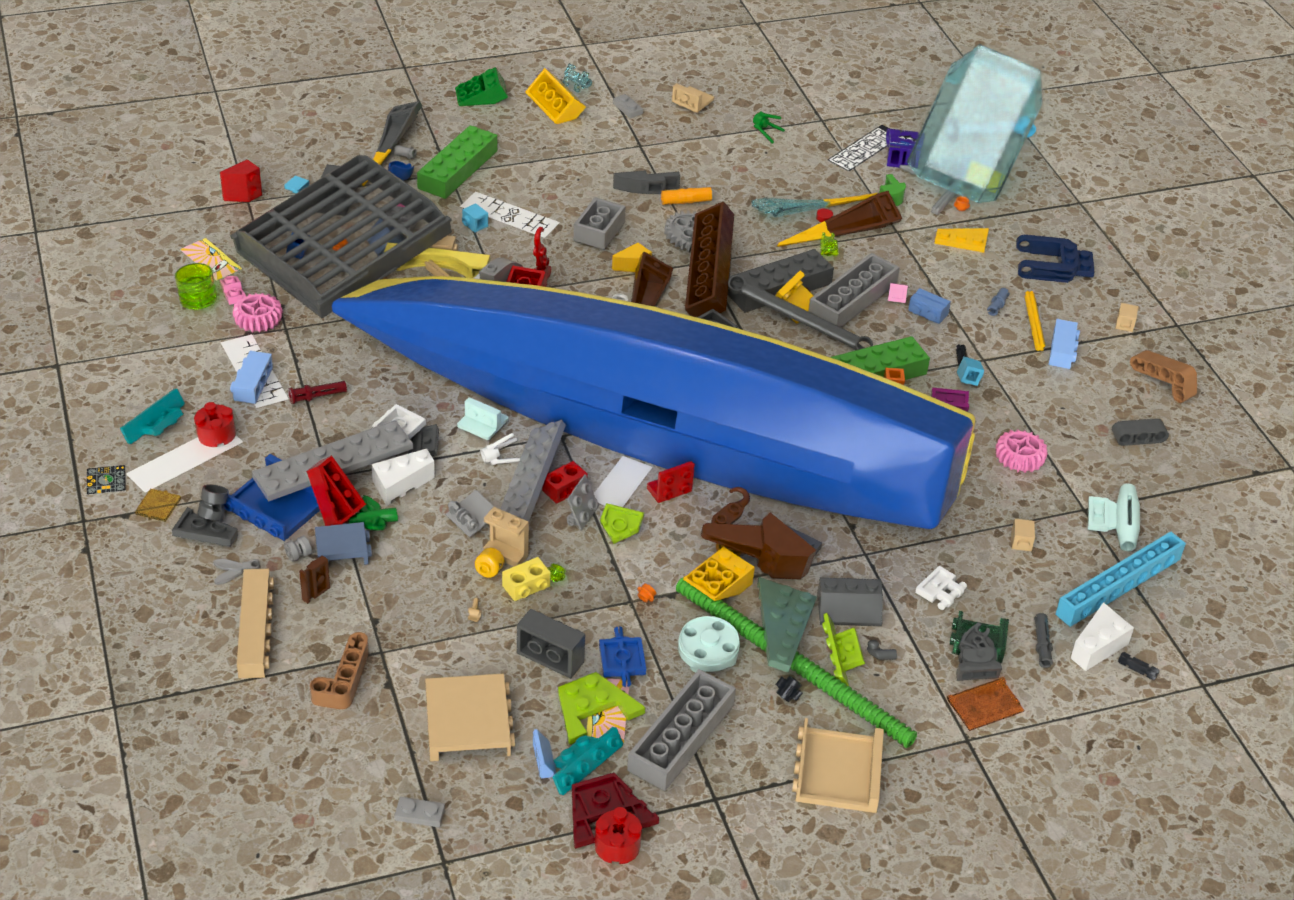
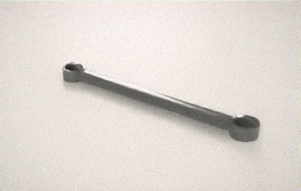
[728,275,873,351]

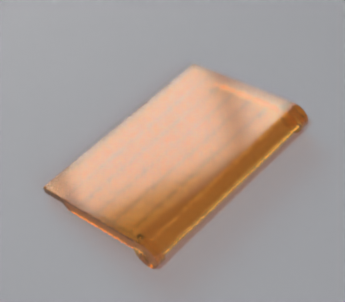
[947,677,1025,731]

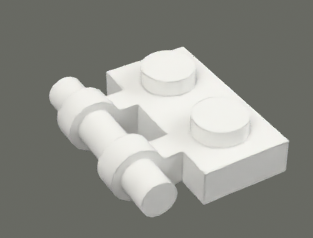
[915,566,967,610]

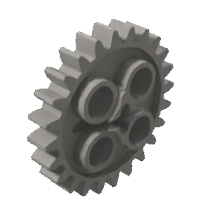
[664,210,696,252]

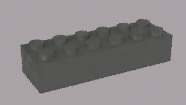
[728,249,834,313]

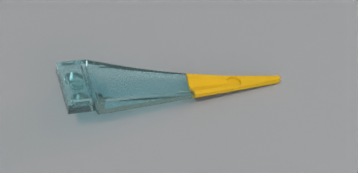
[751,193,878,217]

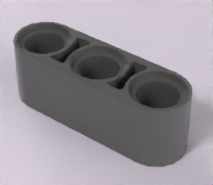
[1111,418,1169,446]

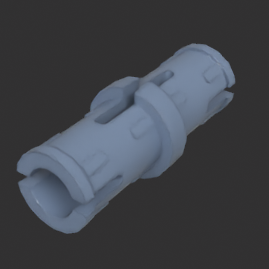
[987,288,1010,316]

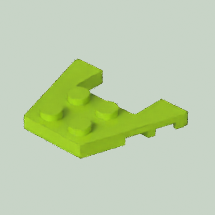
[558,672,645,745]

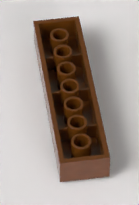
[685,201,735,317]

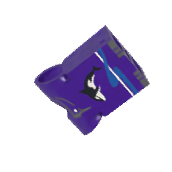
[886,128,926,168]

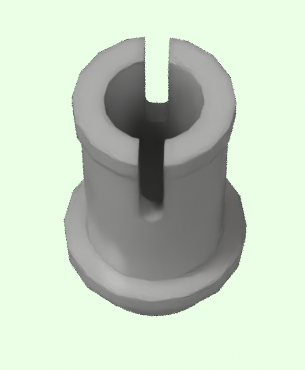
[395,145,417,160]

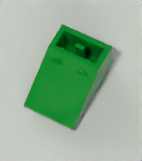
[455,67,508,106]

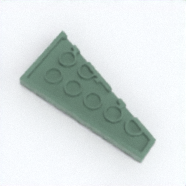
[757,577,817,673]

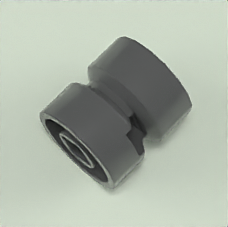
[197,484,229,520]

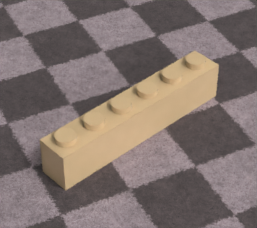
[237,569,274,678]

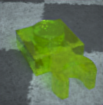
[820,232,838,256]

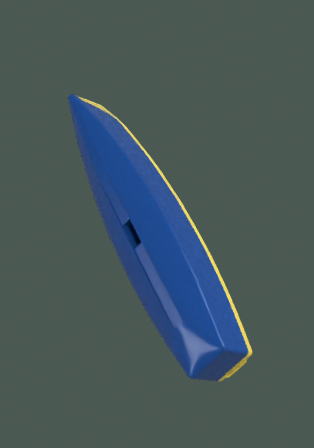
[332,276,975,529]

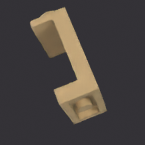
[483,507,529,567]

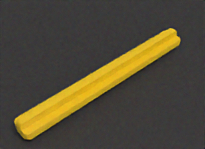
[1024,291,1046,351]

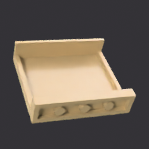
[425,674,515,761]
[792,718,884,813]

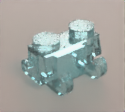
[562,63,592,92]

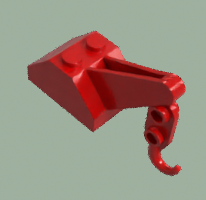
[506,227,551,287]

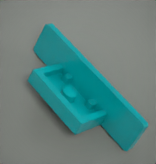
[120,389,185,444]
[552,727,623,795]

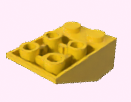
[683,546,755,601]

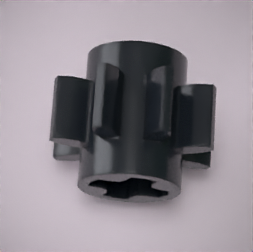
[775,675,803,702]

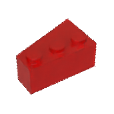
[306,455,366,526]

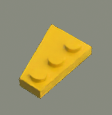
[934,228,989,253]

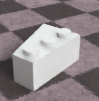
[372,449,435,506]
[1071,602,1134,671]

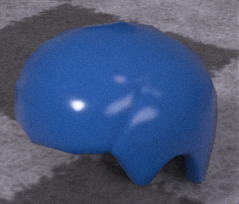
[388,161,414,180]

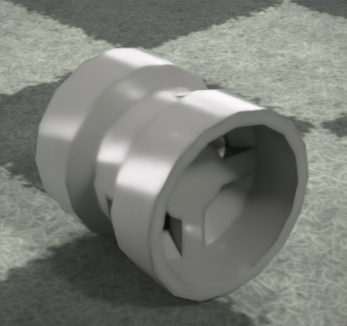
[284,535,312,562]

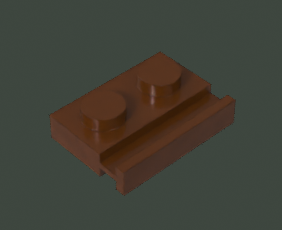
[299,555,330,604]

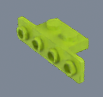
[822,613,865,686]

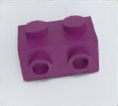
[931,387,969,412]

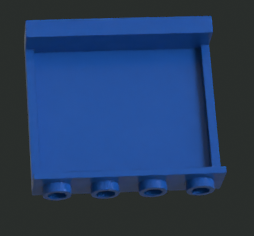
[224,454,320,541]

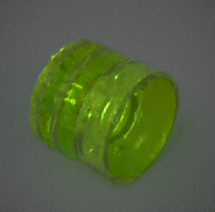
[175,263,217,310]

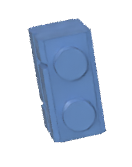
[908,288,951,324]

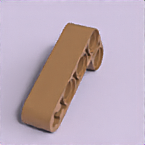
[1130,350,1197,403]
[310,632,369,709]

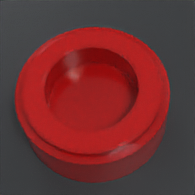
[816,208,833,222]

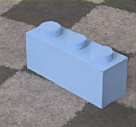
[1049,319,1080,369]
[230,351,273,404]

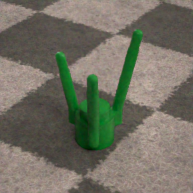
[753,111,785,144]

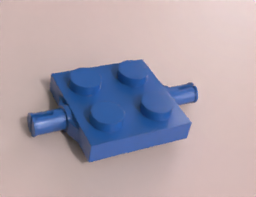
[599,626,646,687]

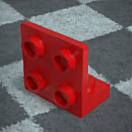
[647,461,695,503]

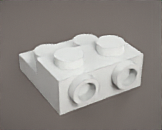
[372,404,426,439]

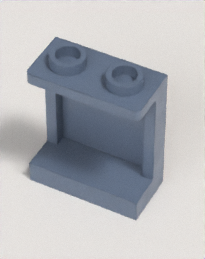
[315,522,372,565]

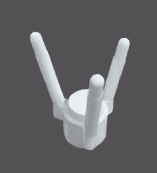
[480,433,520,466]

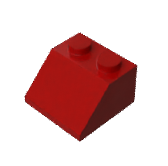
[220,159,262,202]

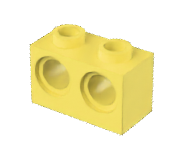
[502,557,551,601]

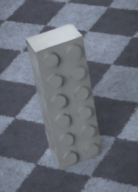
[808,253,900,327]
[627,669,736,791]

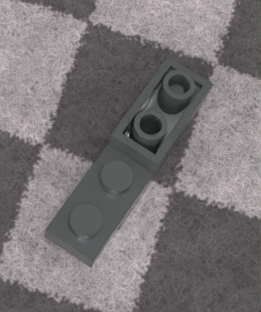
[613,170,680,194]

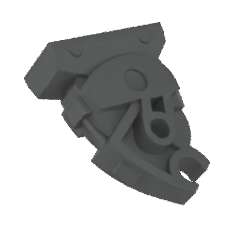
[956,622,1002,681]

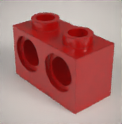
[542,461,588,504]

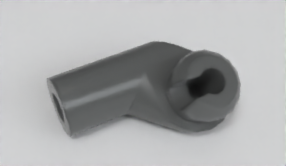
[867,640,897,660]

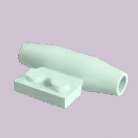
[1088,484,1140,551]

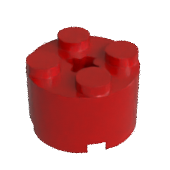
[194,402,236,447]
[595,807,642,864]

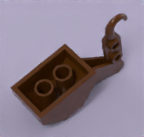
[701,487,816,580]

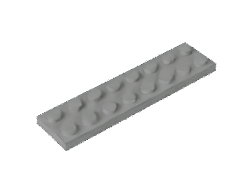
[252,420,413,502]
[500,420,566,522]

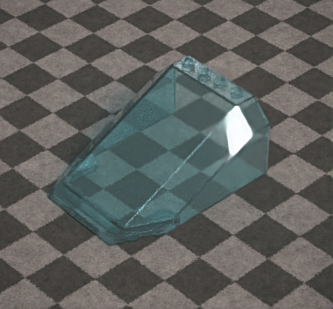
[907,44,1042,203]

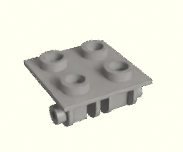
[567,475,599,531]
[445,490,494,538]

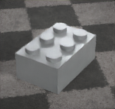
[573,197,626,249]

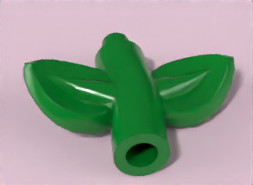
[348,495,398,530]

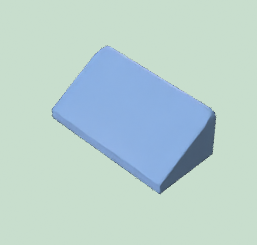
[533,729,557,779]

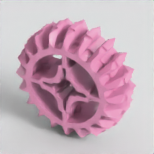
[233,293,283,333]
[995,429,1047,473]

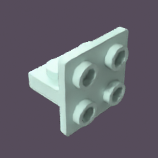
[457,397,508,440]

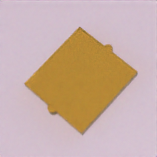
[135,488,181,522]

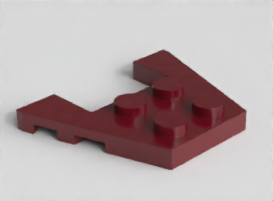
[572,772,659,849]

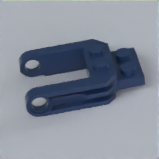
[1016,235,1095,283]

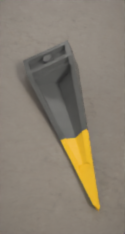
[362,101,422,186]

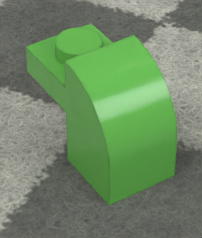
[879,174,906,206]

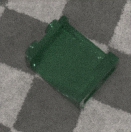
[949,611,1009,663]

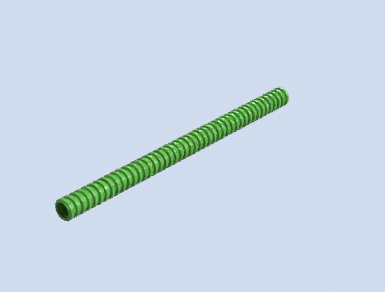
[676,576,917,748]

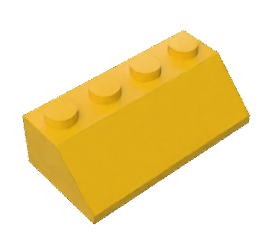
[525,68,586,124]

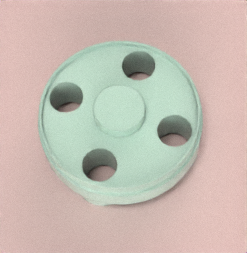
[678,616,740,673]

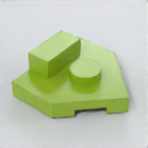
[600,503,644,544]

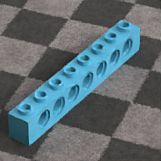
[1055,532,1186,627]

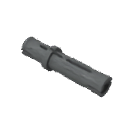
[1034,613,1053,668]

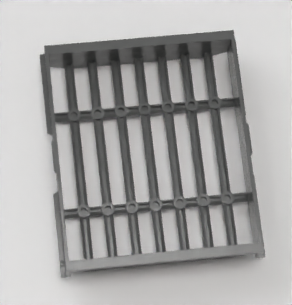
[230,154,452,318]

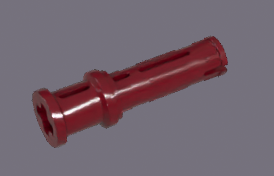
[288,380,347,404]

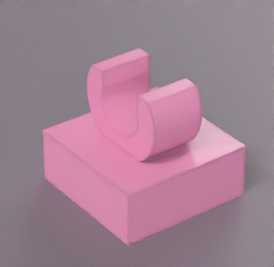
[888,283,908,303]

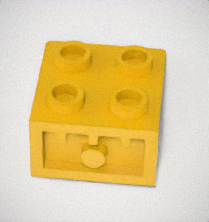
[775,270,813,324]

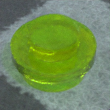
[547,563,566,582]

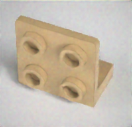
[672,83,714,113]

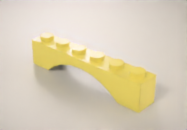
[384,242,490,278]

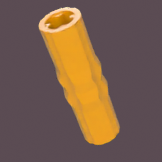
[661,187,712,205]

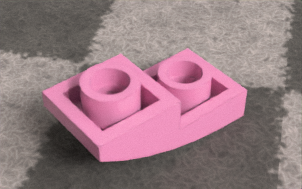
[219,276,246,305]

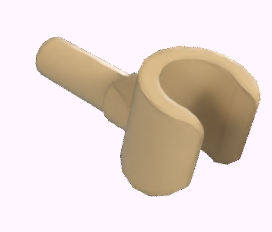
[468,598,481,622]

